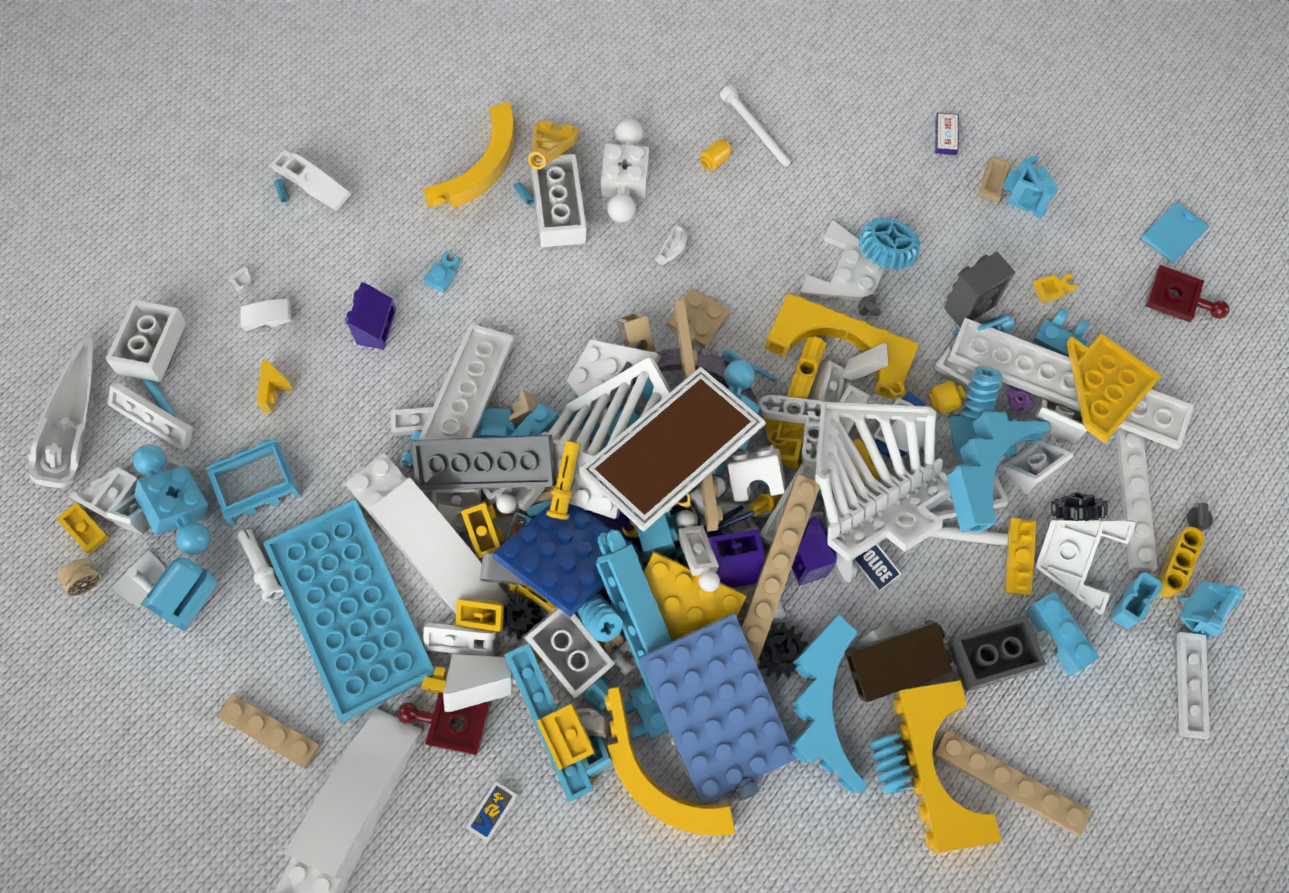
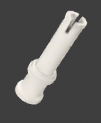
[237,529,284,602]

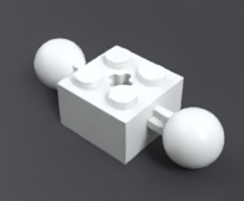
[601,119,649,223]

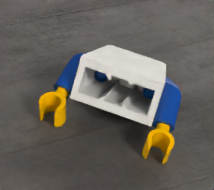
[864,381,926,457]

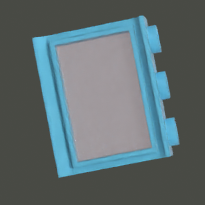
[205,439,301,526]

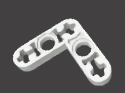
[759,395,823,468]

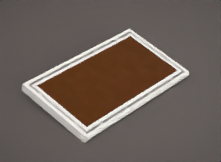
[580,367,766,531]

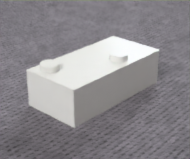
[531,154,586,247]

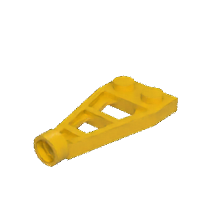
[528,119,580,169]

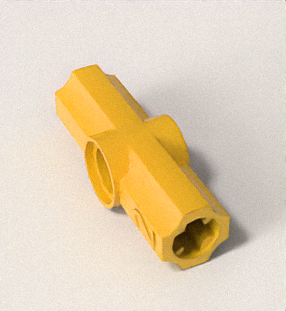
[786,336,827,407]

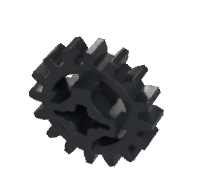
[1051,492,1108,521]
[758,622,808,680]

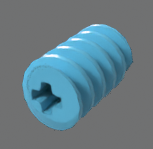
[962,366,1003,419]
[575,591,623,642]
[869,734,915,794]

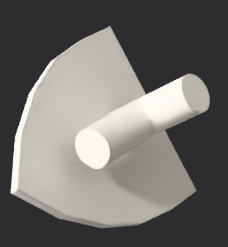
[112,550,166,606]

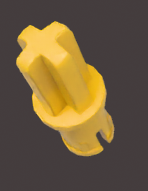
[748,492,783,517]

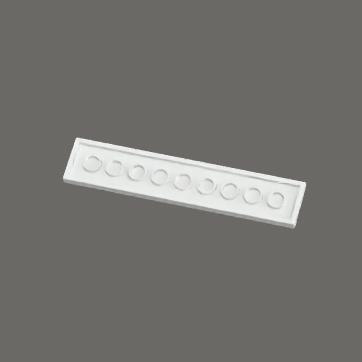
[947,318,1194,450]

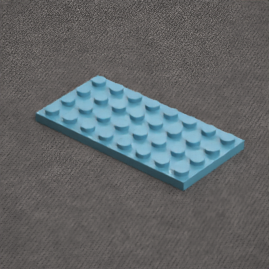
[263,499,435,723]

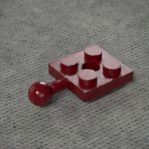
[1145,265,1230,322]
[397,692,491,756]

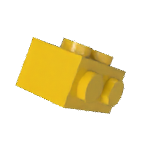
[461,500,505,559]

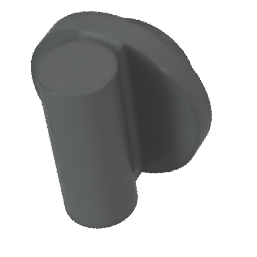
[858,294,881,316]
[1187,503,1213,531]

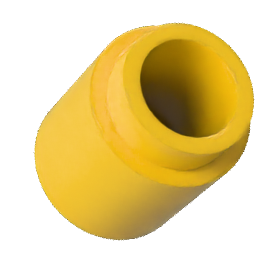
[700,139,732,171]

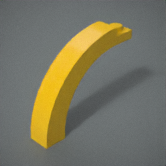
[423,101,515,209]

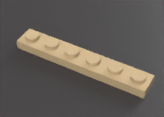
[933,731,1092,837]

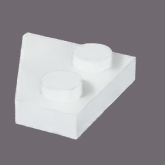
[69,467,138,521]

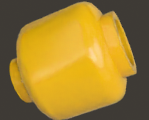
[928,380,966,415]

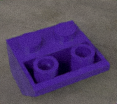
[346,282,397,350]
[791,516,837,586]
[708,529,764,588]

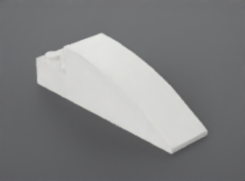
[345,453,510,627]
[274,708,423,893]

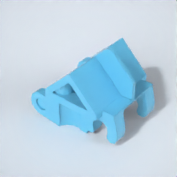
[1003,156,1058,217]
[1179,581,1244,640]

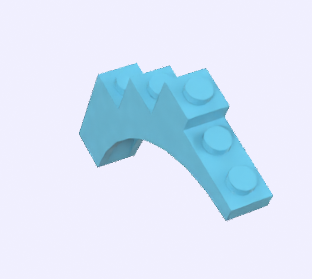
[946,410,1051,533]
[790,614,868,794]

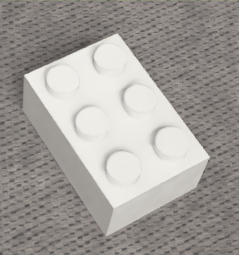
[106,300,186,382]
[522,608,615,698]

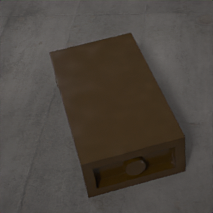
[845,620,953,703]

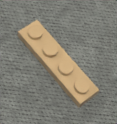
[217,694,321,769]

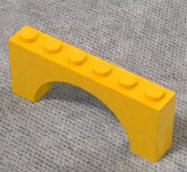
[765,293,919,401]
[893,680,1002,855]

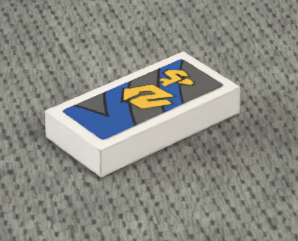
[466,781,518,843]

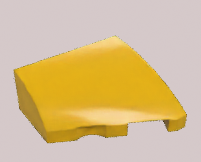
[762,417,809,470]

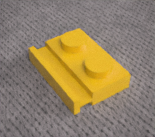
[536,703,595,770]

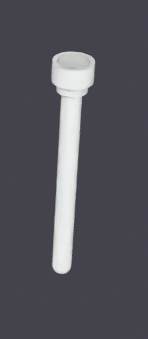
[720,85,791,167]

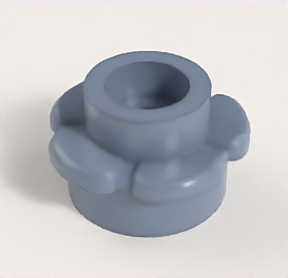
[735,778,760,801]

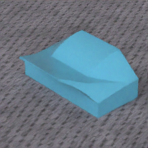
[474,408,519,438]

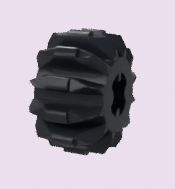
[502,596,542,641]

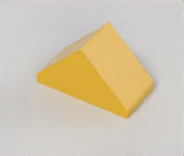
[456,599,504,632]

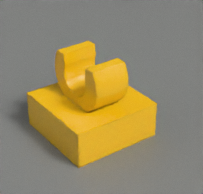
[421,666,448,694]

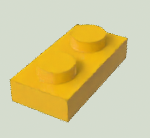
[56,502,110,555]

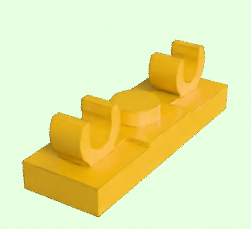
[1004,518,1036,595]

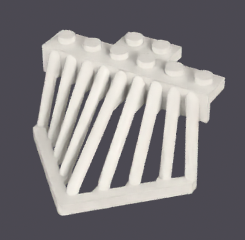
[539,357,672,519]
[815,402,951,562]

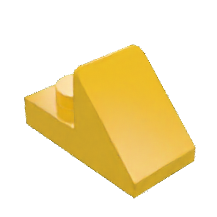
[257,360,293,413]

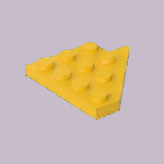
[1066,333,1162,443]
[643,551,747,641]

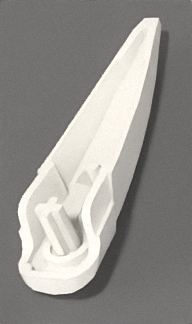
[28,336,93,488]

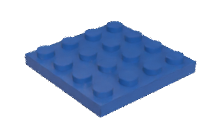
[493,503,639,617]

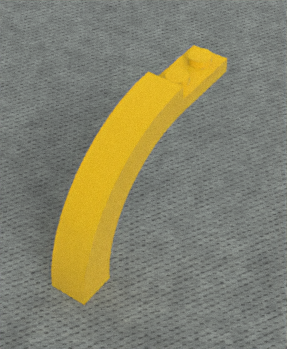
[605,685,735,836]

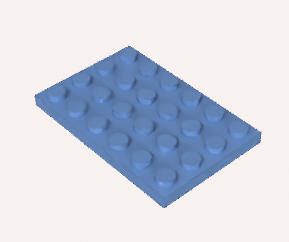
[637,613,797,805]

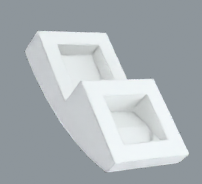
[240,299,291,331]

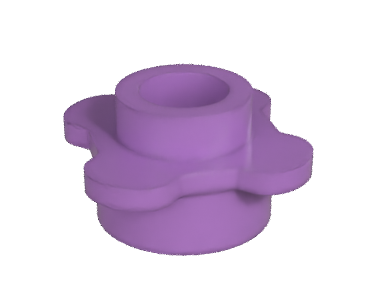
[1007,389,1033,411]

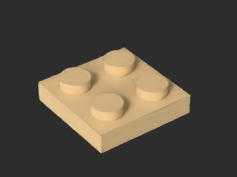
[666,288,730,349]

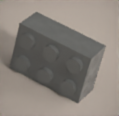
[944,251,1015,328]
[947,615,1047,692]

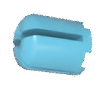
[141,558,217,632]

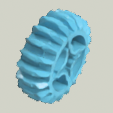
[858,216,921,271]

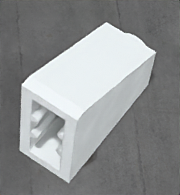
[443,654,516,712]

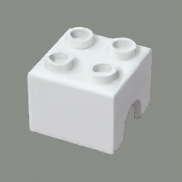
[728,445,786,502]

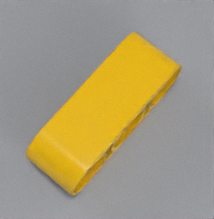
[1157,527,1204,598]

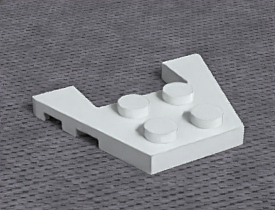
[799,220,886,302]
[566,340,661,436]
[1035,519,1136,615]

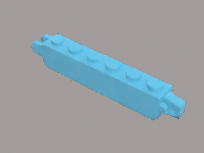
[596,530,672,701]

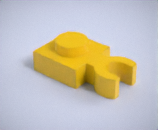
[1032,273,1078,304]

